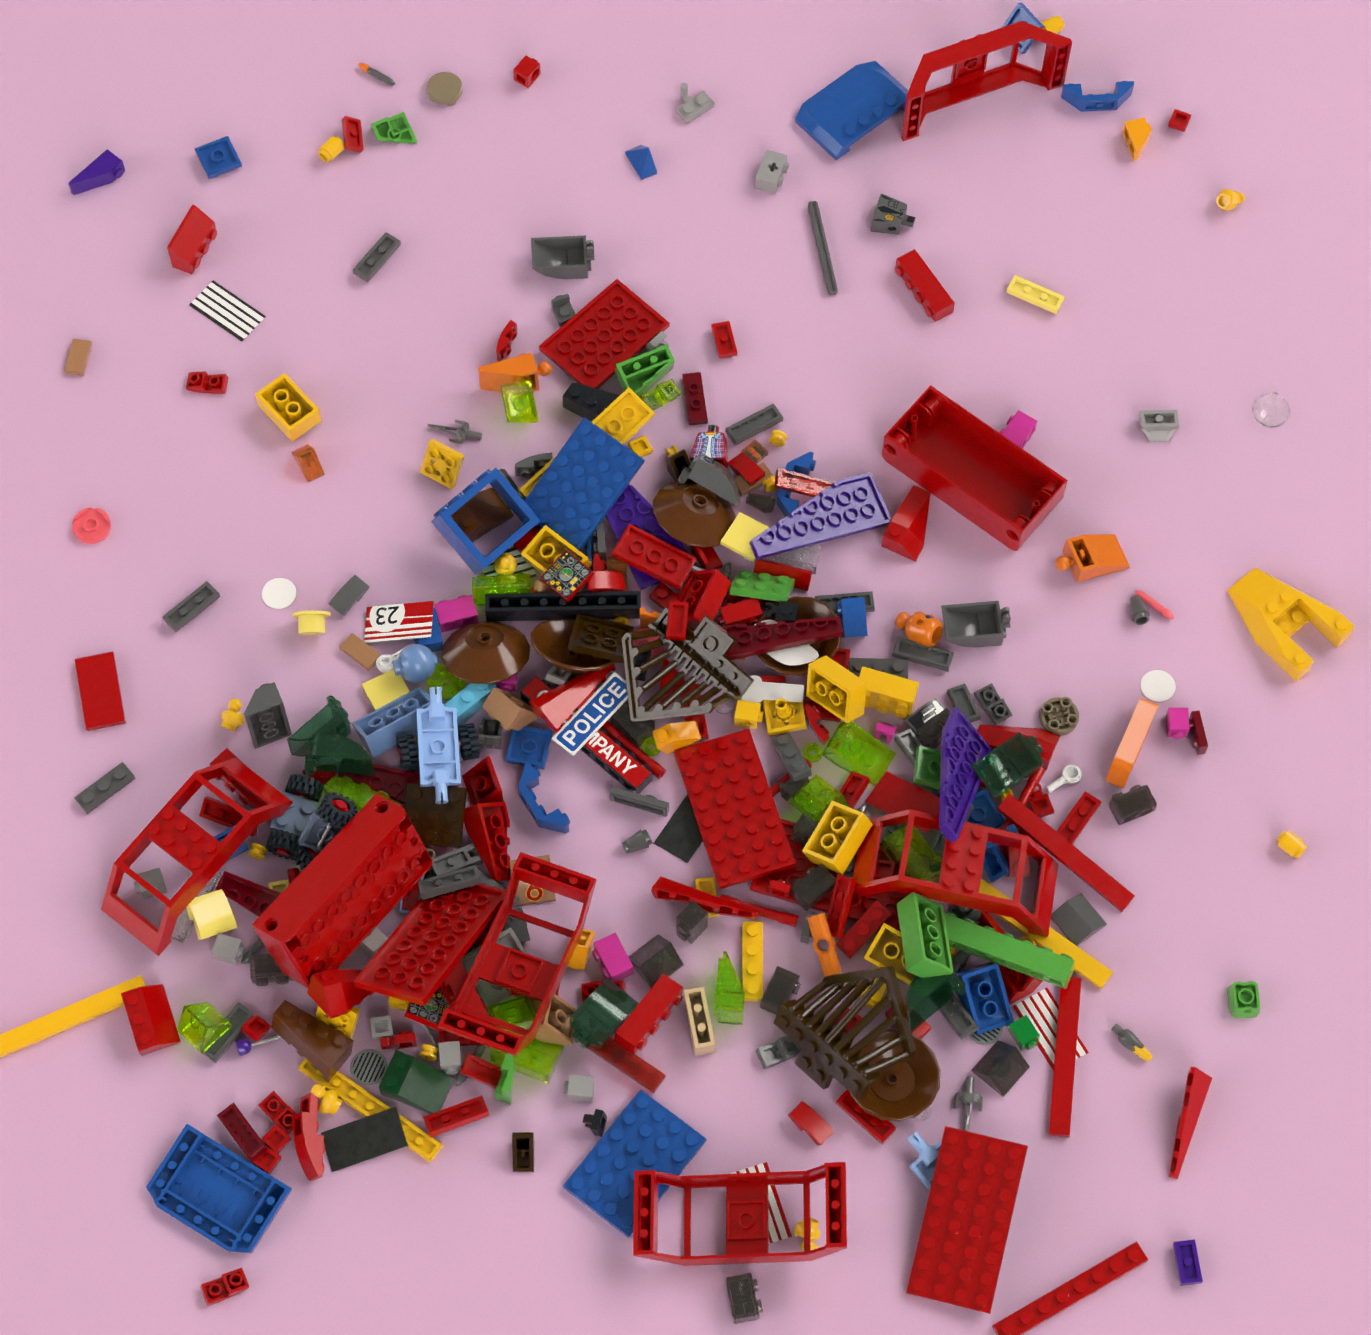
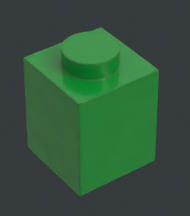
[1008,1015,1040,1051]

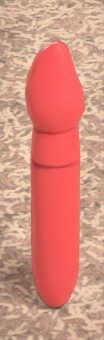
[1135,590,1174,619]

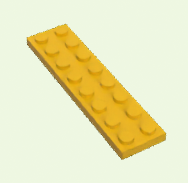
[519,387,655,498]

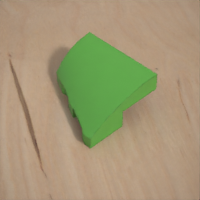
[494,1053,514,1104]

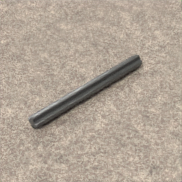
[808,201,838,295]

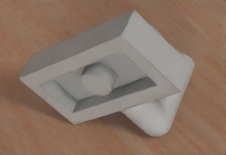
[676,83,715,124]

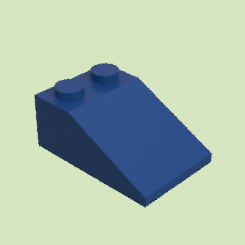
[952,962,1014,1035]

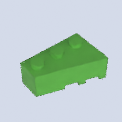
[615,344,675,397]

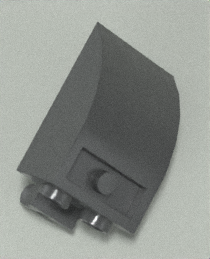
[531,235,595,279]
[678,453,740,506]
[941,601,1011,647]

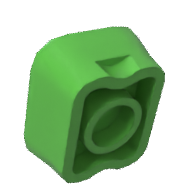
[1227,981,1260,1018]

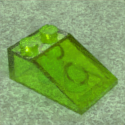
[821,721,896,786]

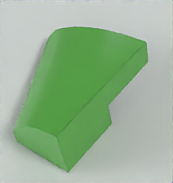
[371,112,417,144]

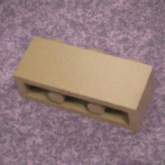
[683,987,716,1056]

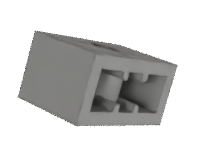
[755,150,789,194]

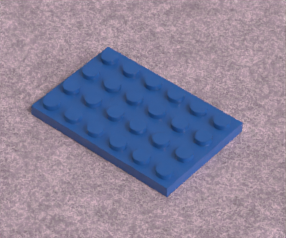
[525,417,645,551]
[563,1089,707,1238]

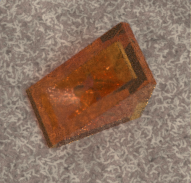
[291,444,325,482]

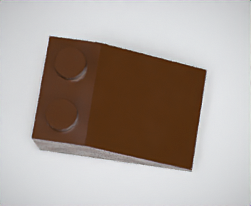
[448,487,514,542]

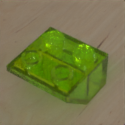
[788,774,849,824]

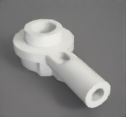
[376,645,408,673]
[1045,765,1082,793]

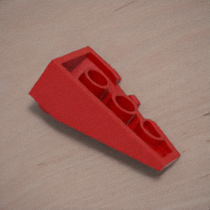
[881,485,931,562]
[977,725,1060,771]
[464,802,510,882]
[307,969,375,1019]

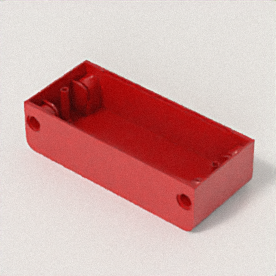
[882,385,1068,551]
[252,793,433,988]

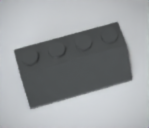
[244,682,292,749]

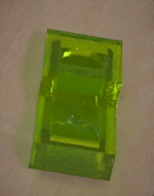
[639,379,682,411]

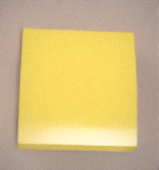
[186,889,237,940]

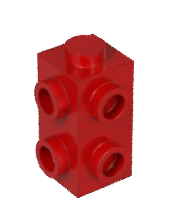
[717,598,763,627]

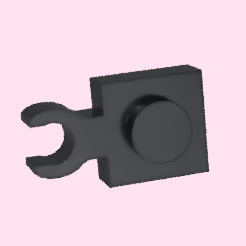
[763,601,799,623]

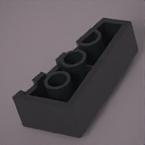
[562,382,646,422]

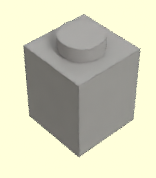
[134,867,167,899]
[212,933,246,965]
[439,1041,462,1075]
[564,1074,595,1103]

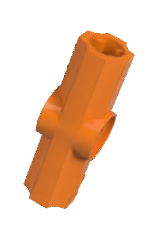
[807,912,842,977]

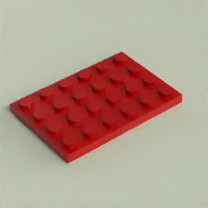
[539,279,670,389]

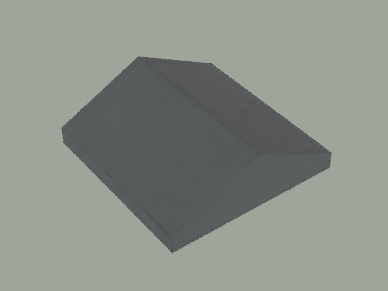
[1051,893,1107,946]

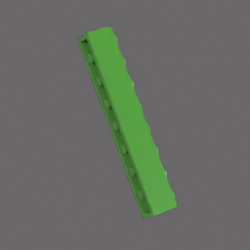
[944,912,1075,989]

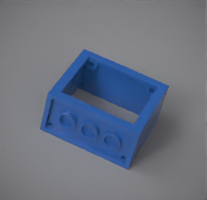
[431,468,540,575]

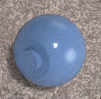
[393,644,438,683]

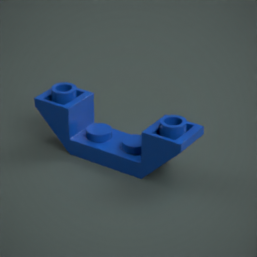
[1061,81,1134,112]
[777,452,816,517]
[518,761,570,833]

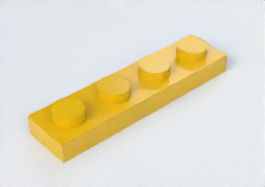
[742,922,763,1002]

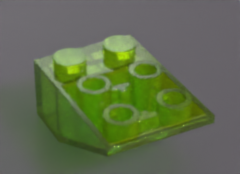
[714,951,745,1025]

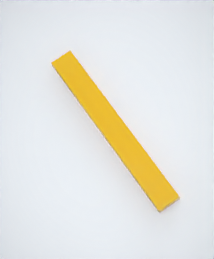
[979,879,1113,989]
[0,975,146,1058]
[298,1058,443,1163]

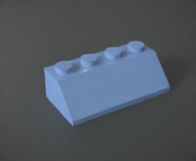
[352,687,430,757]

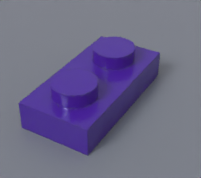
[1173,1240,1203,1286]

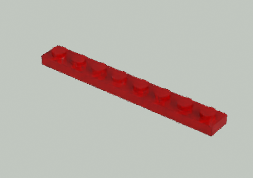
[992,1241,1148,1335]

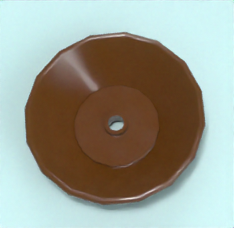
[653,481,736,548]
[756,596,841,676]
[531,619,613,674]
[441,621,530,684]
[850,1030,941,1121]

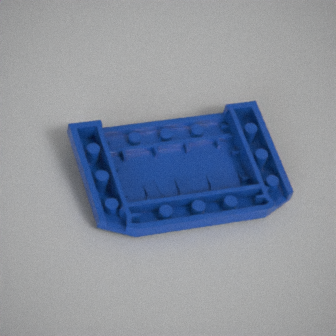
[795,61,909,160]
[146,1124,292,1253]

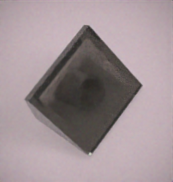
[629,935,684,988]
[971,1040,1030,1097]

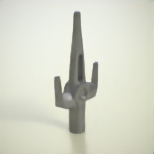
[427,420,482,444]
[953,1076,983,1131]

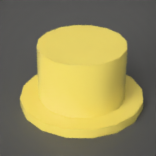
[292,611,331,636]

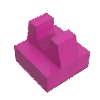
[874,721,897,744]

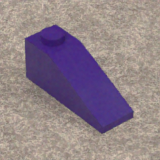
[68,149,125,195]

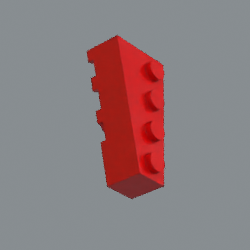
[439,960,495,1045]

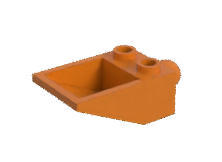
[478,352,552,395]
[1055,534,1130,583]

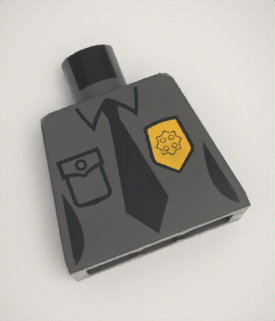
[871,194,916,235]

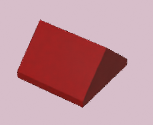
[462,756,504,805]

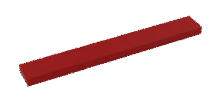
[996,793,1135,912]
[1048,977,1082,1138]

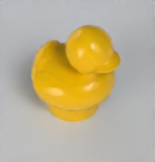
[1216,189,1245,211]
[494,553,517,577]
[221,698,245,732]
[311,1084,342,1115]
[794,1218,821,1252]

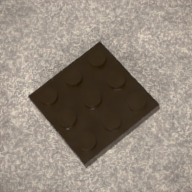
[567,613,634,663]
[405,783,467,848]

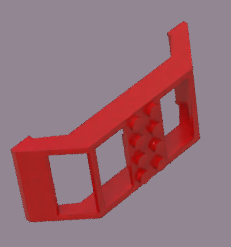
[901,21,1072,141]
[101,758,293,956]
[852,809,1058,937]
[437,852,596,1056]
[633,1162,847,1266]

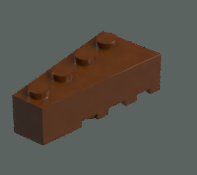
[271,1000,354,1082]

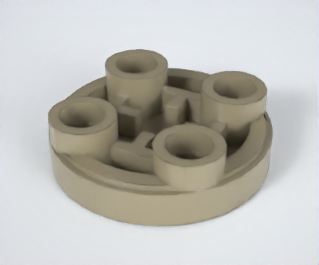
[427,72,463,106]
[1039,697,1079,736]

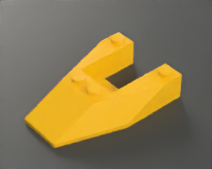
[1227,568,1355,682]

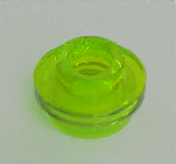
[642,737,660,756]
[803,743,823,762]

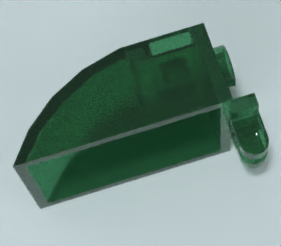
[287,695,351,757]
[971,732,1044,798]
[304,733,375,776]
[906,973,966,1032]
[569,979,639,1049]

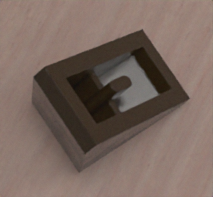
[667,449,694,482]
[512,1132,535,1172]

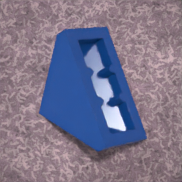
[625,145,657,180]
[983,845,1009,883]

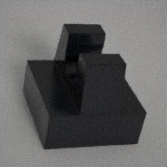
[582,1109,608,1137]

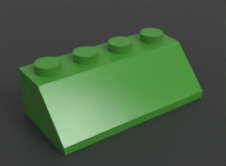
[897,892,954,978]

